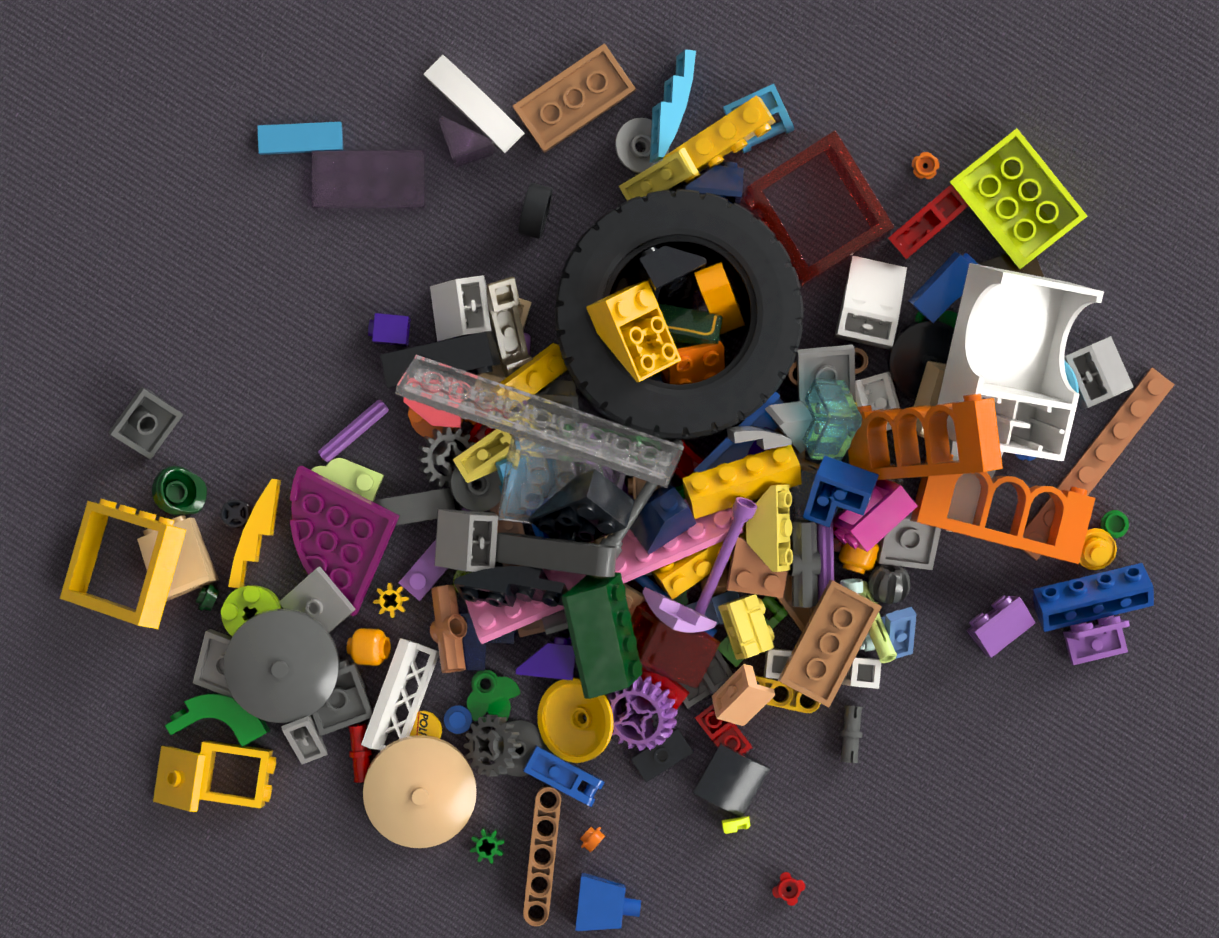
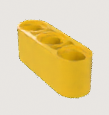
[755,675,821,713]

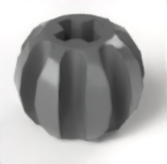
[868,564,911,604]

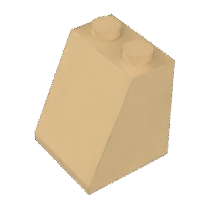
[137,515,219,601]

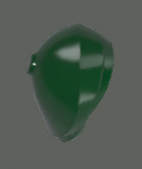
[152,466,207,515]

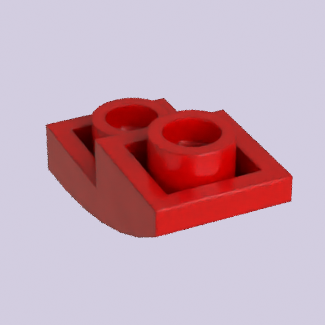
[695,704,753,755]

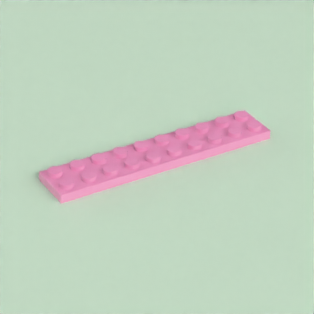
[465,499,743,644]

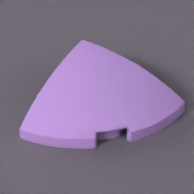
[643,587,717,633]

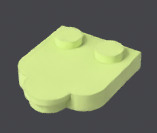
[312,458,384,501]

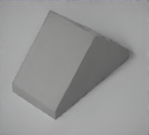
[765,401,816,453]
[281,714,328,764]

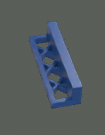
[693,392,784,473]

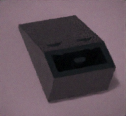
[528,469,635,543]

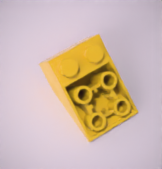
[586,280,681,382]

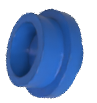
[444,705,472,734]

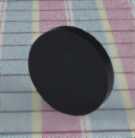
[888,320,954,400]

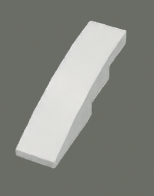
[424,55,524,153]

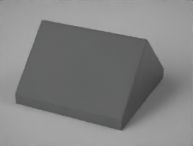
[108,387,183,460]

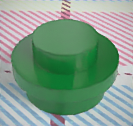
[1100,510,1129,538]

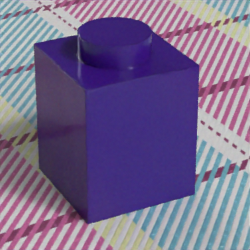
[368,313,411,347]

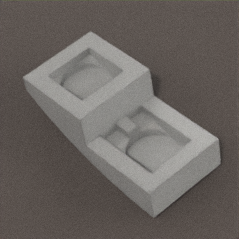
[727,426,792,450]

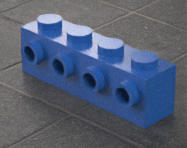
[1033,563,1154,632]

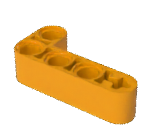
[694,262,745,335]

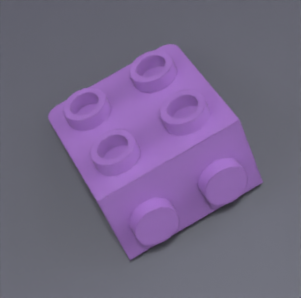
[1063,615,1130,665]

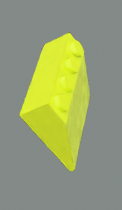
[950,128,1087,269]

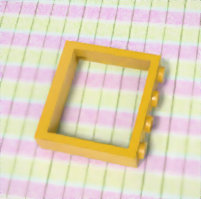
[60,499,186,629]

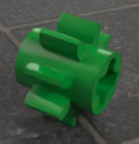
[470,828,505,864]

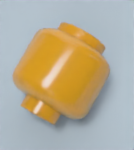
[839,543,879,574]
[347,628,391,666]

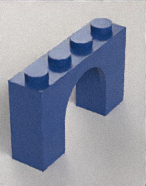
[908,252,978,323]

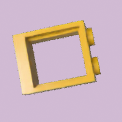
[199,740,276,808]

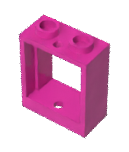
[833,479,918,552]

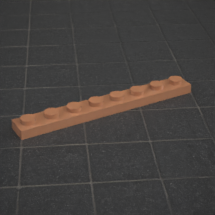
[1022,367,1174,561]

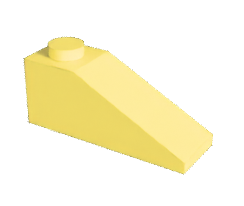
[453,412,546,483]

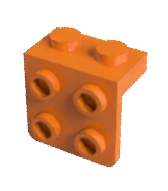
[661,341,725,385]

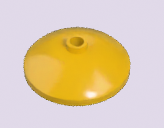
[537,678,613,763]

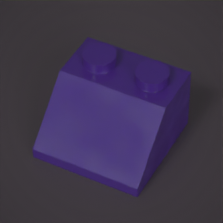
[516,637,576,680]

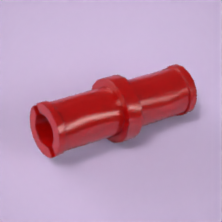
[348,724,372,783]

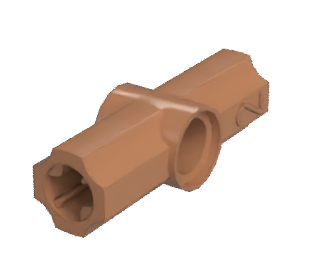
[430,585,467,673]

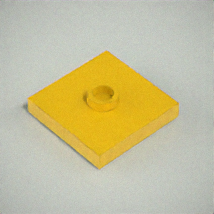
[153,746,206,812]

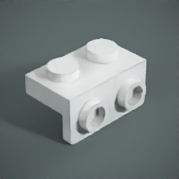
[853,372,900,431]

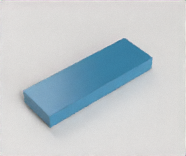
[258,122,343,155]

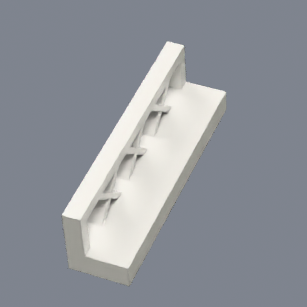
[361,638,439,750]

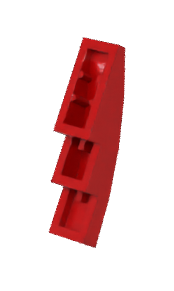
[888,184,969,259]

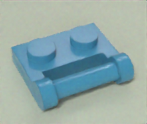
[723,84,794,154]

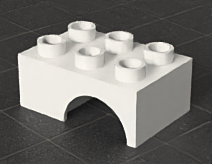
[937,263,1104,461]

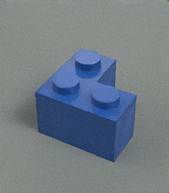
[803,455,879,528]

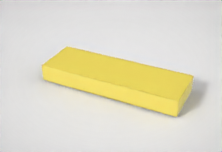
[619,148,698,201]

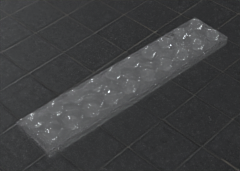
[395,355,684,488]

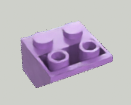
[966,595,1035,658]

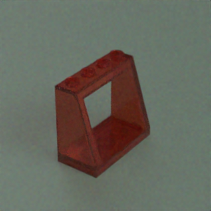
[744,130,894,286]

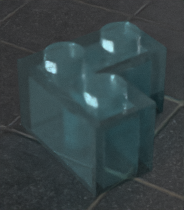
[802,378,862,461]

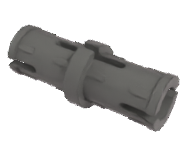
[840,705,863,763]

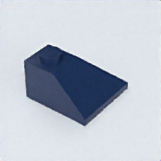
[685,162,744,205]
[630,483,696,555]

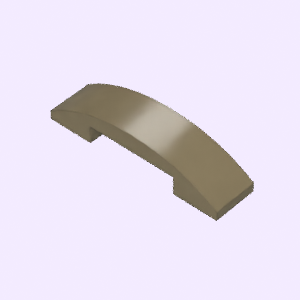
[486,276,533,378]

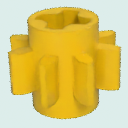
[373,583,409,618]

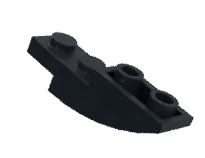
[453,566,568,607]

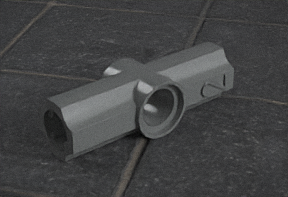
[788,519,821,608]

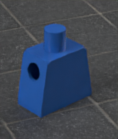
[575,873,641,931]

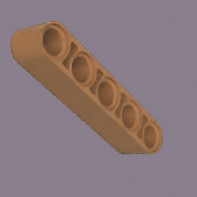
[523,785,562,926]

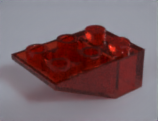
[631,600,721,688]

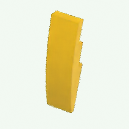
[228,479,281,588]

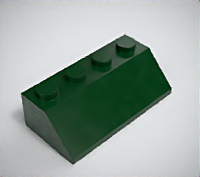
[562,572,643,699]

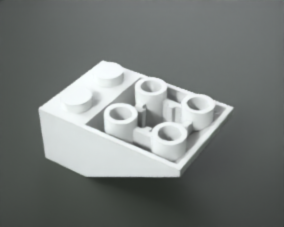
[834,256,907,349]

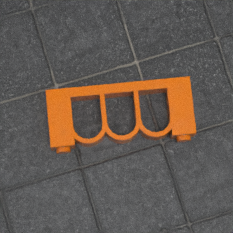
[843,393,1003,480]
[910,454,1096,564]

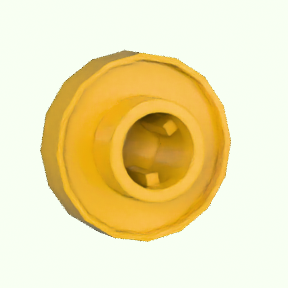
[1079,528,1117,570]

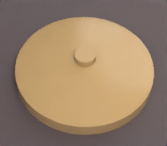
[363,735,476,848]

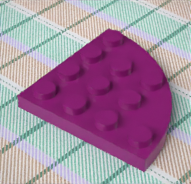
[290,466,399,616]

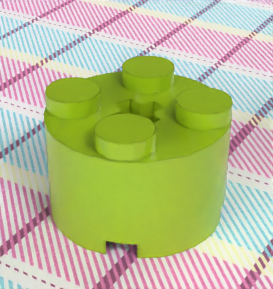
[221,586,282,637]

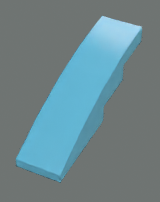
[650,49,696,163]

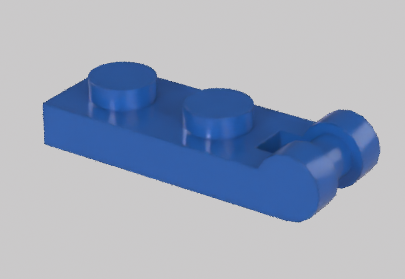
[523,745,605,807]

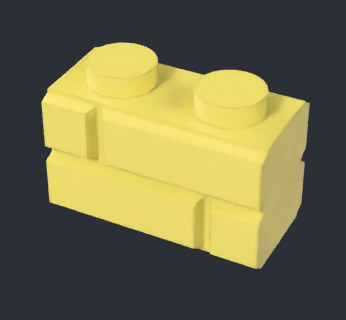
[718,594,775,660]

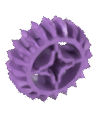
[606,676,678,751]

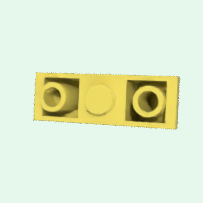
[746,485,793,572]

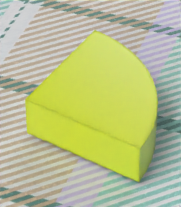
[721,816,751,834]

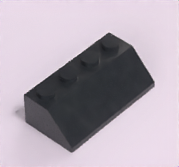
[634,246,707,312]

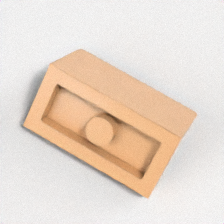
[712,664,775,726]

